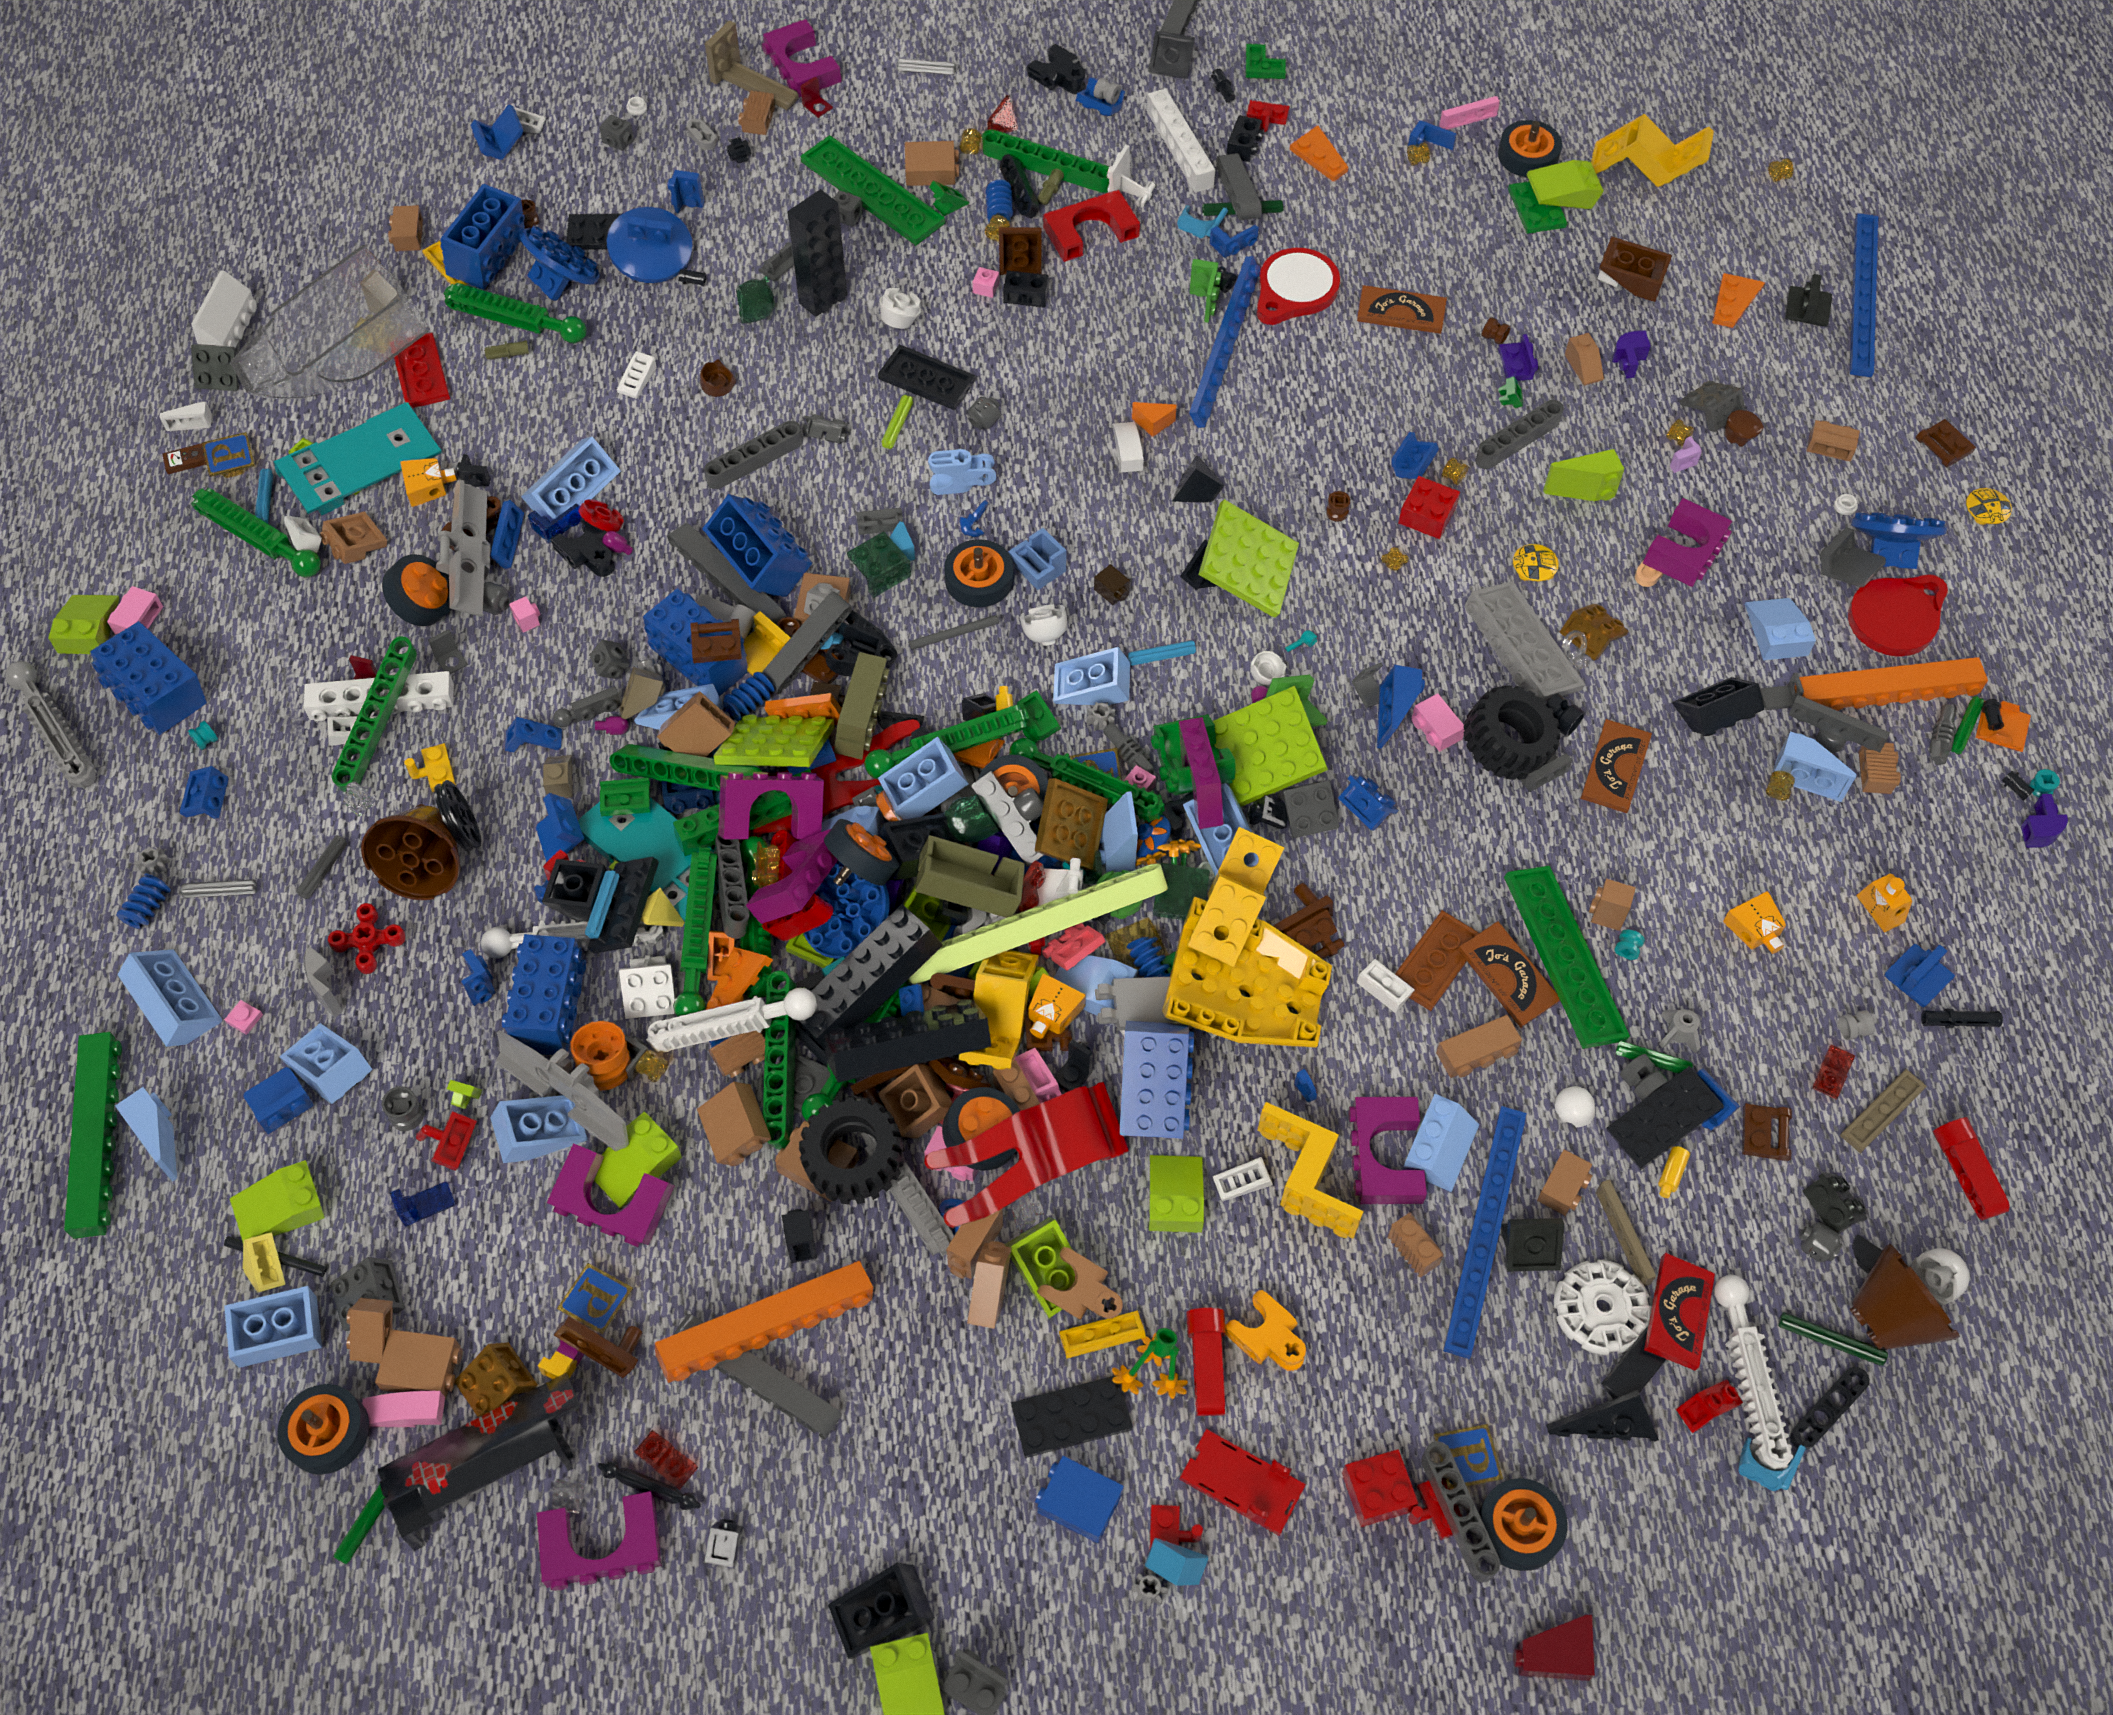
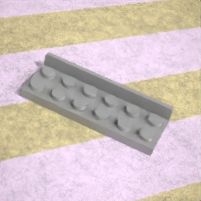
[1465,581,1586,701]

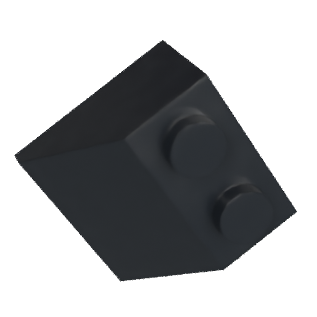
[542,859,607,922]

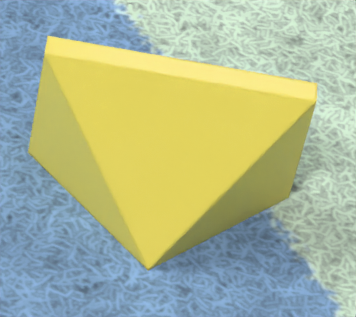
[641,888,685,927]
[243,1232,286,1293]

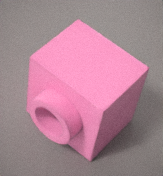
[972,267,999,298]
[509,596,541,633]
[1124,765,1156,792]

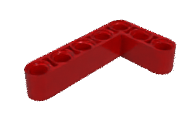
[762,829,833,941]

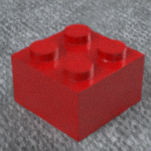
[1398,476,1460,539]
[1342,1449,1418,1527]

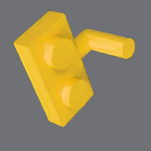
[404,743,456,792]

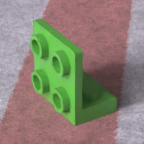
[1189,259,1221,323]
[1265,674,1328,727]

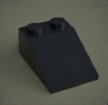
[828,1562,935,1659]

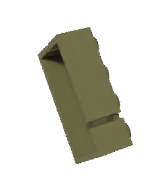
[834,652,890,759]
[915,835,1025,918]

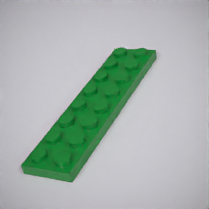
[800,135,945,246]
[1504,866,1630,1049]

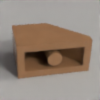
[1565,333,1604,386]

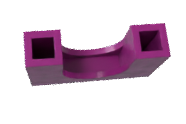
[762,19,841,98]
[1642,498,1732,587]
[1179,717,1223,829]
[718,772,824,839]
[746,829,838,924]
[1348,1097,1427,1204]
[547,1143,675,1247]
[536,1492,662,1591]

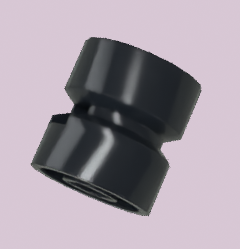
[1546,693,1585,737]

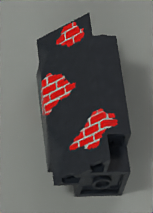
[377,1373,581,1551]

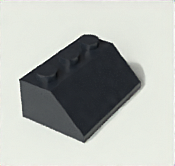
[1672,677,1765,736]

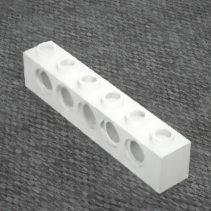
[1146,88,1215,193]
[304,671,454,721]

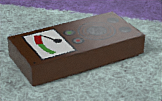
[162,442,209,475]

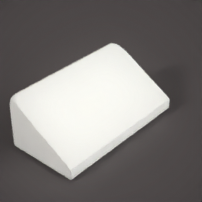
[1357,959,1414,1013]

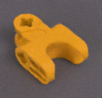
[1225,1290,1306,1371]

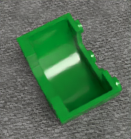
[1151,714,1236,796]

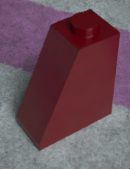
[1513,1615,1595,1681]

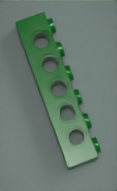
[673,769,812,856]

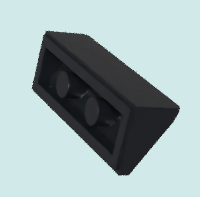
[1601,1325,1667,1399]

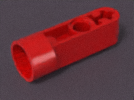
[1933,1117,2010,1220]
[1186,1308,1226,1416]

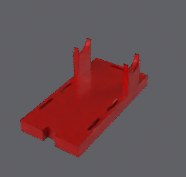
[1179,1429,1306,1536]

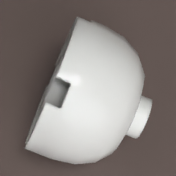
[1020,604,1067,646]
[1911,1248,1970,1305]

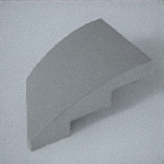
[303,947,342,1018]

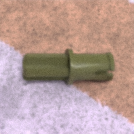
[1037,169,1064,205]
[484,340,529,359]

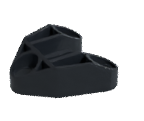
[825,610,898,677]

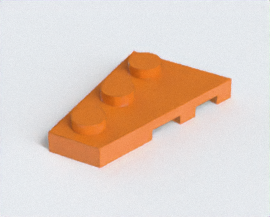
[1289,125,1348,182]
[1712,273,1765,328]
[764,693,842,725]
[706,947,773,1010]

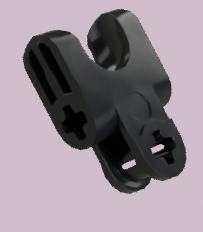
[1027,44,1086,94]
[550,517,615,577]

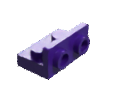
[1498,334,1538,381]

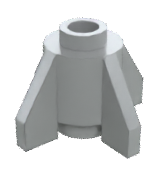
[1659,1009,1702,1053]

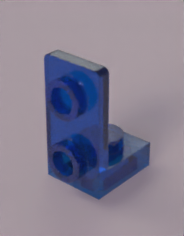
[527,503,581,544]
[390,1182,456,1227]

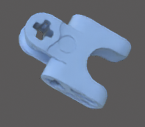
[928,449,996,495]

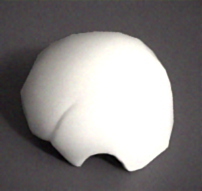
[1250,651,1286,686]
[1555,1086,1595,1127]

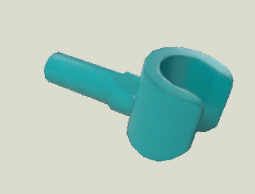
[1285,630,1317,652]

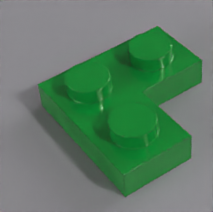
[1245,44,1286,79]

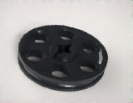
[434,780,482,852]

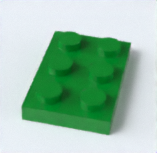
[1508,181,1567,234]

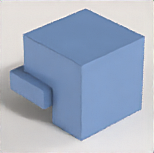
[1008,528,1066,590]

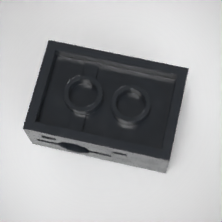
[878,812,966,880]

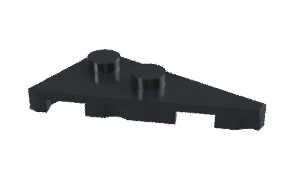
[1546,1390,1659,1442]

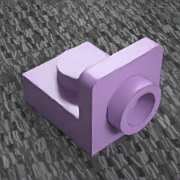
[1670,436,1702,473]

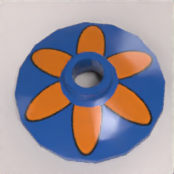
[1136,815,1171,858]

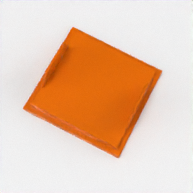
[1975,701,2031,752]
[953,739,1005,769]

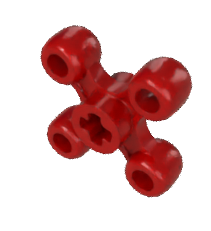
[327,903,406,974]

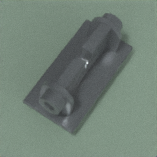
[759,242,794,281]
[802,414,850,444]
[856,508,903,535]

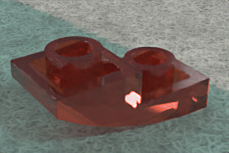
[1019,860,1046,913]
[1812,1045,1855,1100]
[634,1430,698,1490]

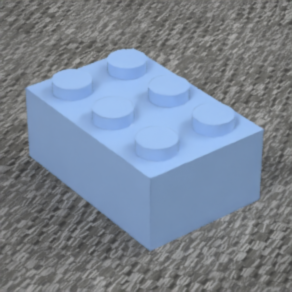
[878,737,969,820]
[224,1286,322,1368]

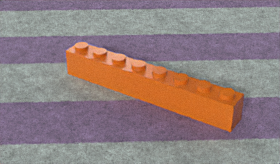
[1795,657,1988,711]
[655,1261,873,1383]

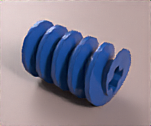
[986,179,1013,226]
[723,672,775,722]
[116,873,171,929]
[1126,937,1171,978]

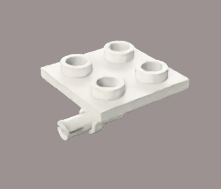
[1107,145,1155,207]
[1029,858,1083,909]
[619,955,675,1019]

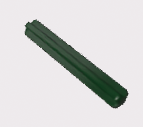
[1202,200,1283,216]
[1778,1312,1888,1366]

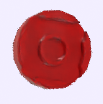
[578,499,624,532]

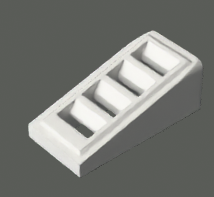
[504,105,546,134]
[617,351,657,399]
[160,402,212,431]
[284,515,322,553]
[327,716,377,746]
[1212,1157,1273,1202]

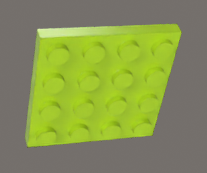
[1198,499,1299,617]
[1213,686,1328,807]
[714,715,835,767]

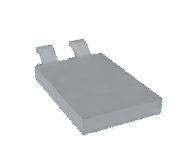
[1095,977,1192,1031]

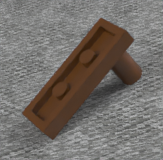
[1273,883,1333,932]
[851,1062,928,1109]
[553,1316,643,1378]

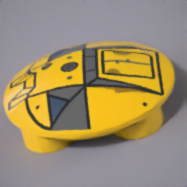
[1966,488,2012,525]
[1513,544,1559,581]

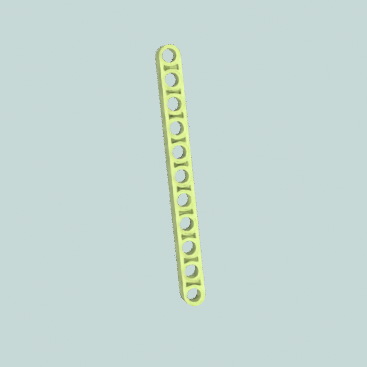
[909,863,1168,984]

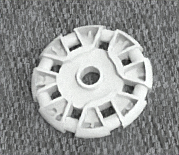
[1554,1260,1652,1355]

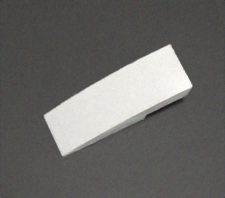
[1113,422,1144,472]

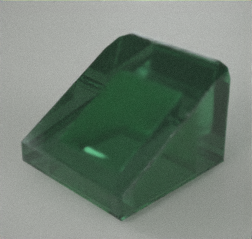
[1083,851,1102,884]

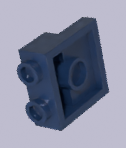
[662,781,715,814]

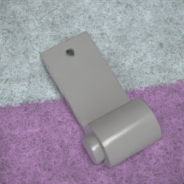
[696,594,756,640]

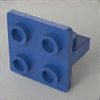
[1338,775,1399,831]
[1884,944,1955,1008]

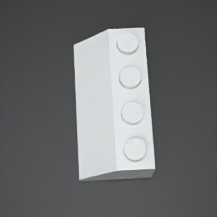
[191,270,257,349]

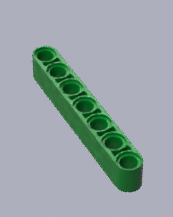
[982,129,1109,193]
[332,636,417,793]
[609,744,762,791]
[763,971,797,1150]

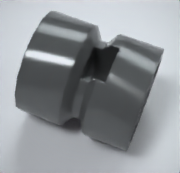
[1620,1054,1668,1101]
[381,1086,424,1131]

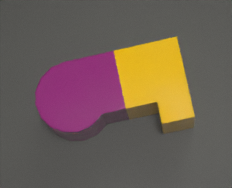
[538,1340,584,1380]

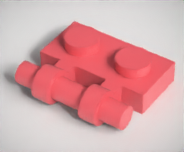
[1042,923,1105,971]

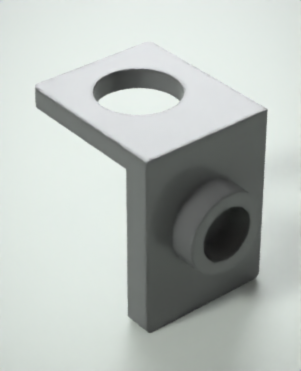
[428,629,468,674]
[1351,663,1383,708]
[1760,673,1804,710]
[624,1034,651,1082]

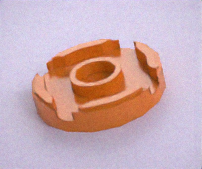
[876,791,903,822]

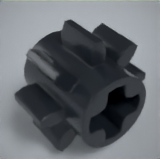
[726,137,751,163]

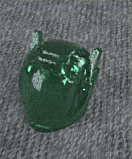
[736,276,775,324]
[944,794,1000,843]

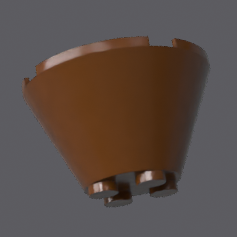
[361,804,460,900]
[1849,1243,1960,1350]

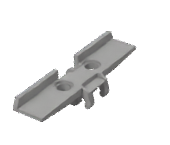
[436,480,490,617]
[496,1030,629,1151]

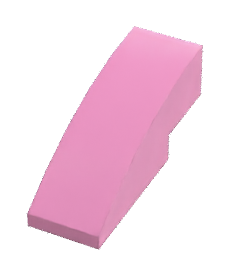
[1014,1048,1062,1104]
[362,1391,445,1427]

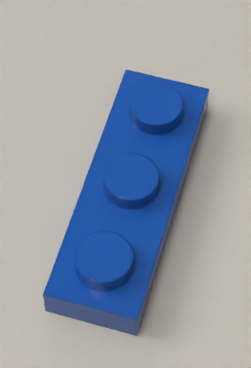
[490,500,524,569]

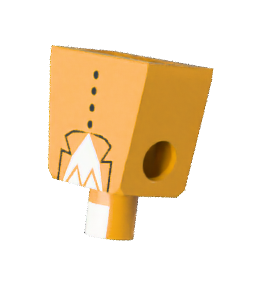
[400,458,457,507]
[1856,873,1912,933]
[1723,891,1786,954]
[1029,973,1086,1039]

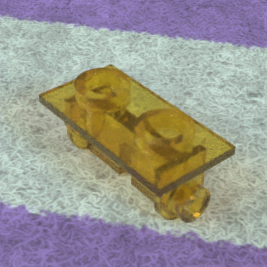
[752,842,780,888]

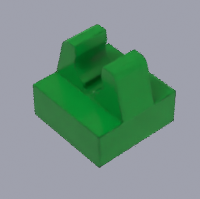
[1498,377,1523,408]

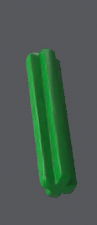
[1951,696,1984,755]
[1616,1040,1693,1074]
[334,1484,385,1564]

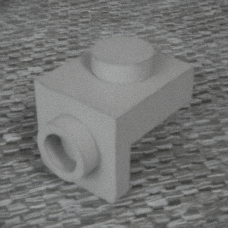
[804,583,840,615]

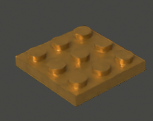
[1034,778,1108,870]

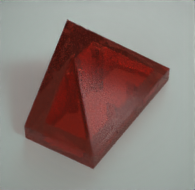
[987,95,1018,133]

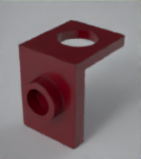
[800,76,833,118]
[349,655,377,680]

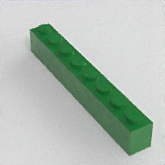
[64,1032,122,1239]

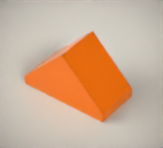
[1132,402,1177,437]
[707,931,736,981]

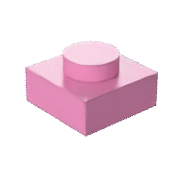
[224,1000,263,1035]

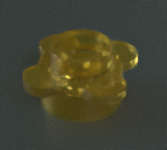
[1381,547,1409,571]

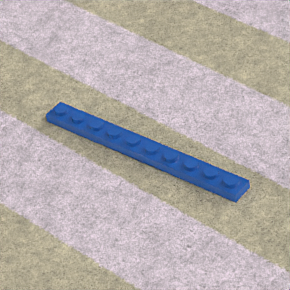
[1850,213,1878,378]
[1189,256,1260,428]
[1443,1106,1527,1359]

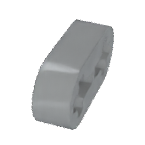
[687,119,717,150]

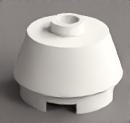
[879,288,921,329]

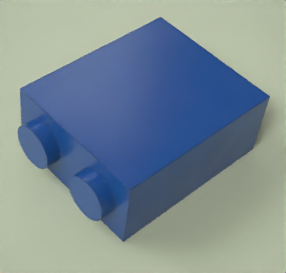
[1035,1456,1124,1544]

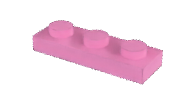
[1439,96,1500,130]

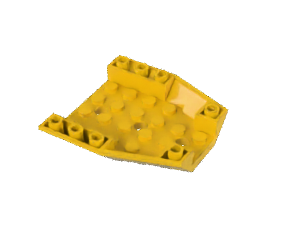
[1162,896,1332,1048]

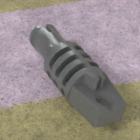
[1929,704,1957,765]
[1103,723,1154,774]

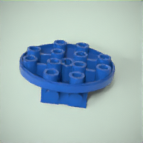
[607,207,692,283]
[520,225,600,301]
[1851,512,1947,569]
[804,861,889,959]

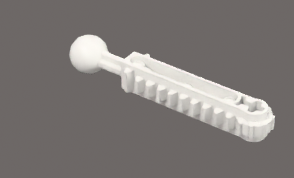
[481,920,664,959]
[646,988,817,1052]
[1714,1274,1793,1471]

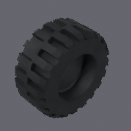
[1463,685,1561,780]
[799,1096,905,1205]

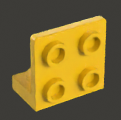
[744,611,790,676]

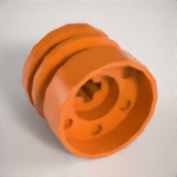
[571,1021,631,1091]

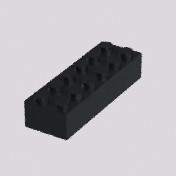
[787,189,848,317]
[799,904,943,1047]
[823,999,991,1083]

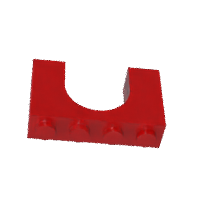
[1043,189,1140,262]

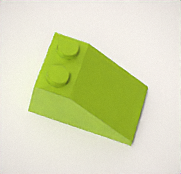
[1527,160,1604,209]
[1543,449,1624,501]
[48,595,119,654]
[594,1111,682,1209]
[1149,1155,1204,1233]
[229,1160,325,1242]
[1005,1217,1075,1318]
[870,1633,945,1715]

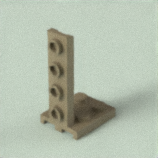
[705,20,799,110]

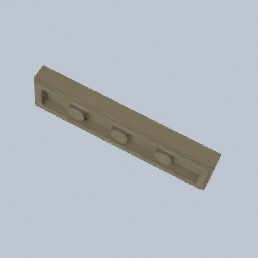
[1840,1069,1927,1154]
[1596,1179,1656,1286]

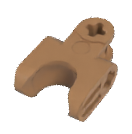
[1037,1247,1123,1320]

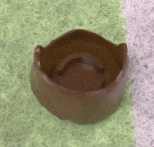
[700,359,736,397]
[1724,410,1764,447]

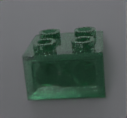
[847,532,911,598]
[1153,863,1210,921]

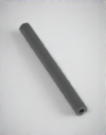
[908,615,999,650]

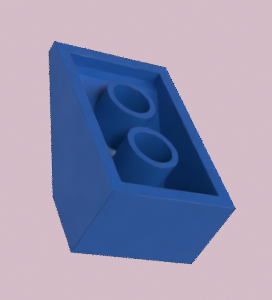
[1377,665,1425,749]

